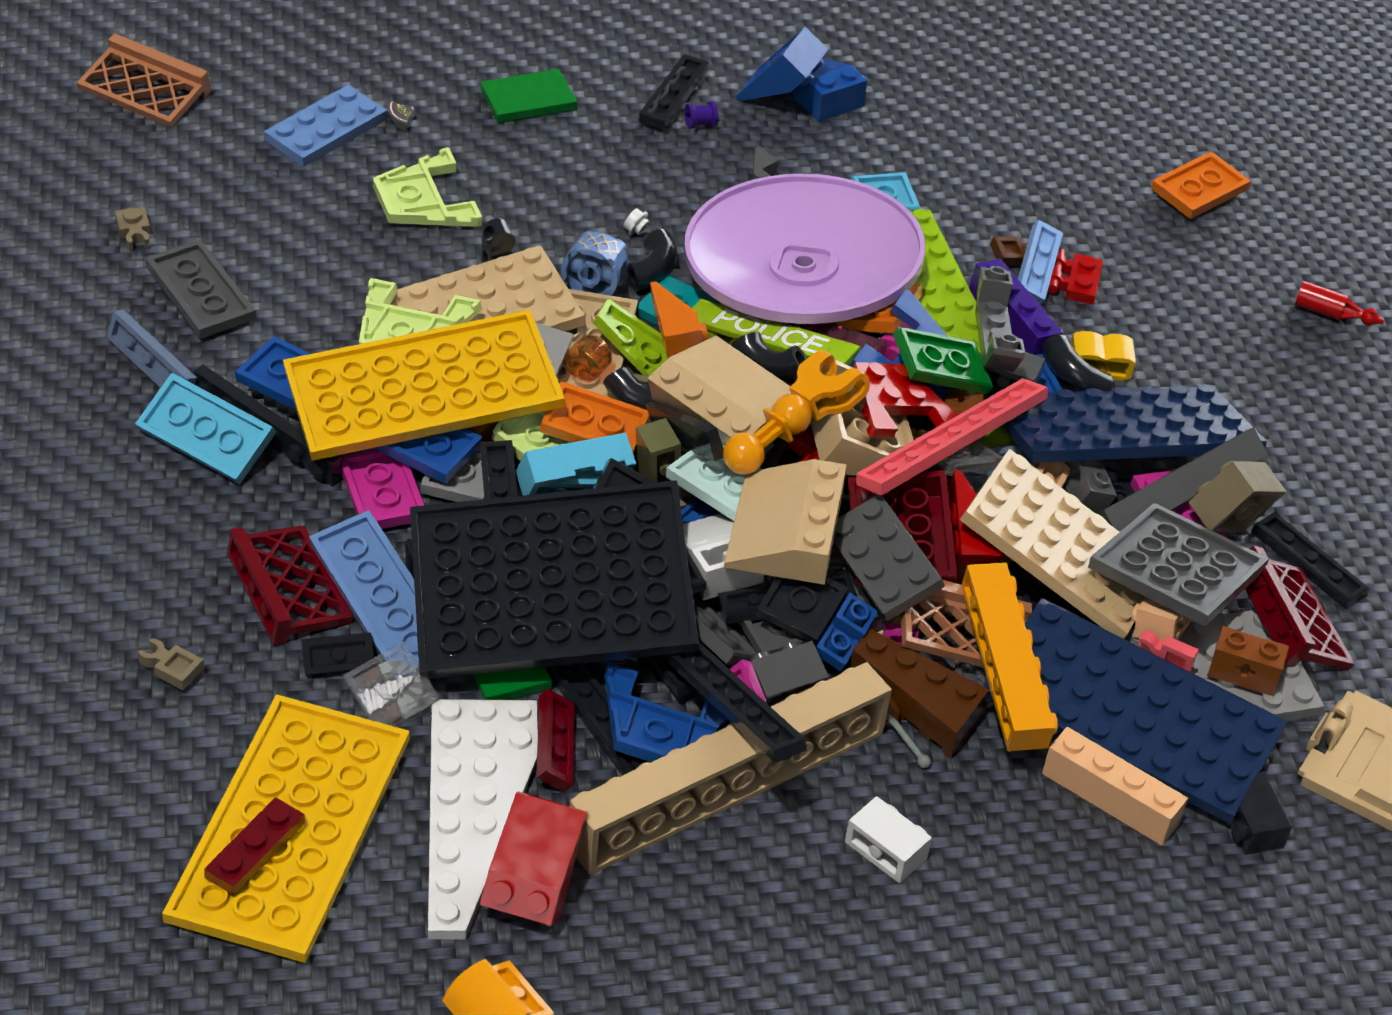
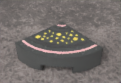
[388,101,416,131]

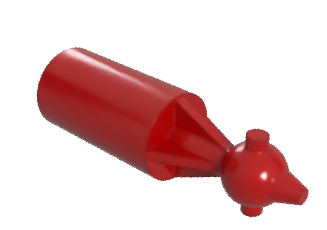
[1295,281,1385,326]

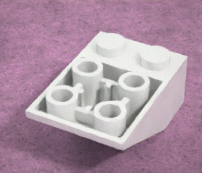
[683,513,764,600]

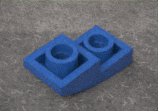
[815,593,878,671]

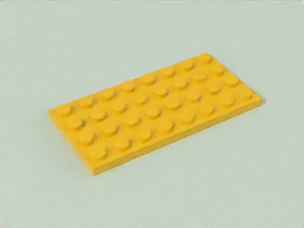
[283,309,565,461]
[162,694,410,963]

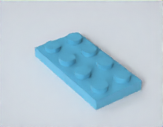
[135,373,276,485]

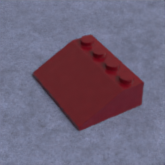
[848,470,958,588]

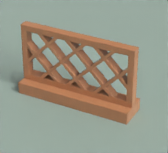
[77,33,211,128]
[901,580,1032,667]

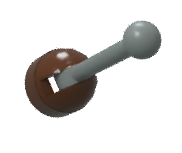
[885,696,931,768]

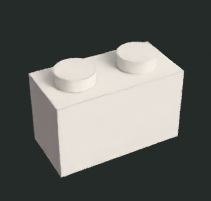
[845,796,932,884]

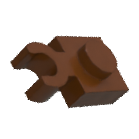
[990,236,1028,266]

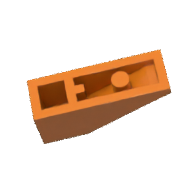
[650,281,708,359]

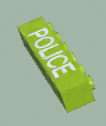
[692,299,861,366]

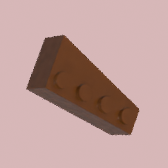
[849,628,989,759]

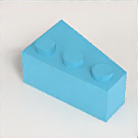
[516,432,636,496]

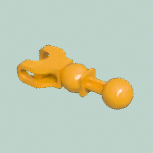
[723,350,870,475]

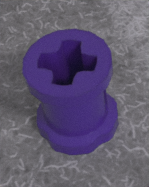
[684,101,719,129]

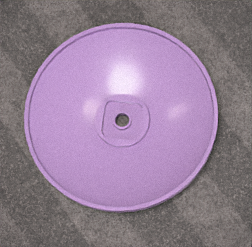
[685,174,925,324]

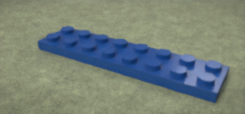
[235,336,483,484]

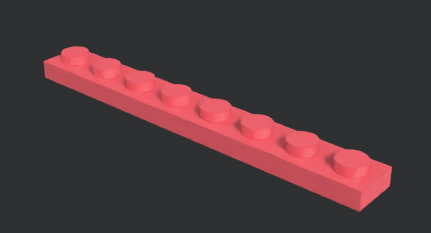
[856,378,1048,495]

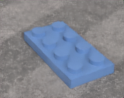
[264,84,387,167]

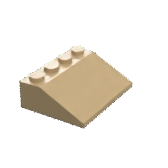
[647,336,791,445]
[811,360,914,475]
[724,459,847,585]

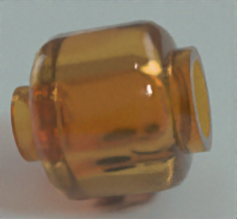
[566,334,612,381]

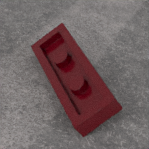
[537,688,574,792]
[204,797,305,896]

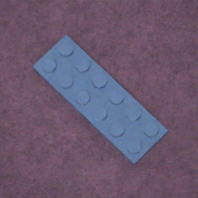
[309,510,420,687]

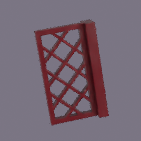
[226,525,353,646]
[1245,545,1355,671]

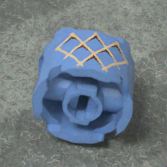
[561,231,628,296]

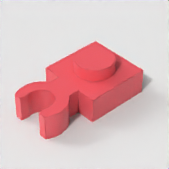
[1138,630,1199,672]

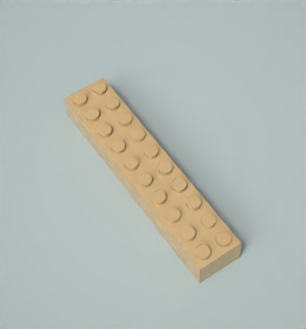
[570,662,892,875]

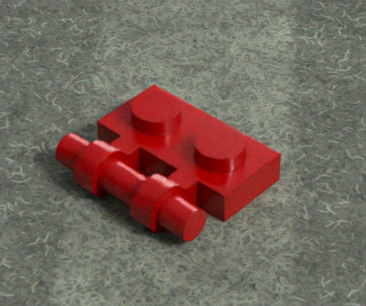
[1047,248,1103,305]

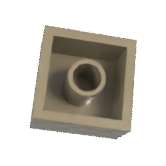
[1189,460,1287,532]

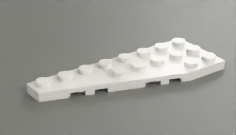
[428,699,538,940]

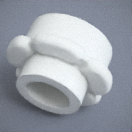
[623,208,650,236]

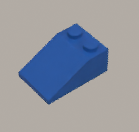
[735,26,828,101]
[790,58,868,122]

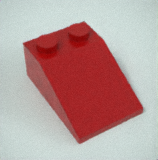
[948,470,1005,585]
[480,791,588,926]

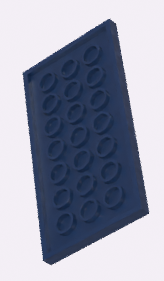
[987,384,1267,463]
[984,598,1287,824]

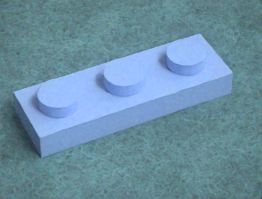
[1018,220,1063,305]

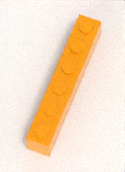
[961,563,1058,751]

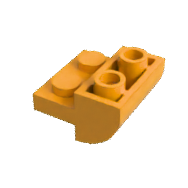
[442,959,554,1015]

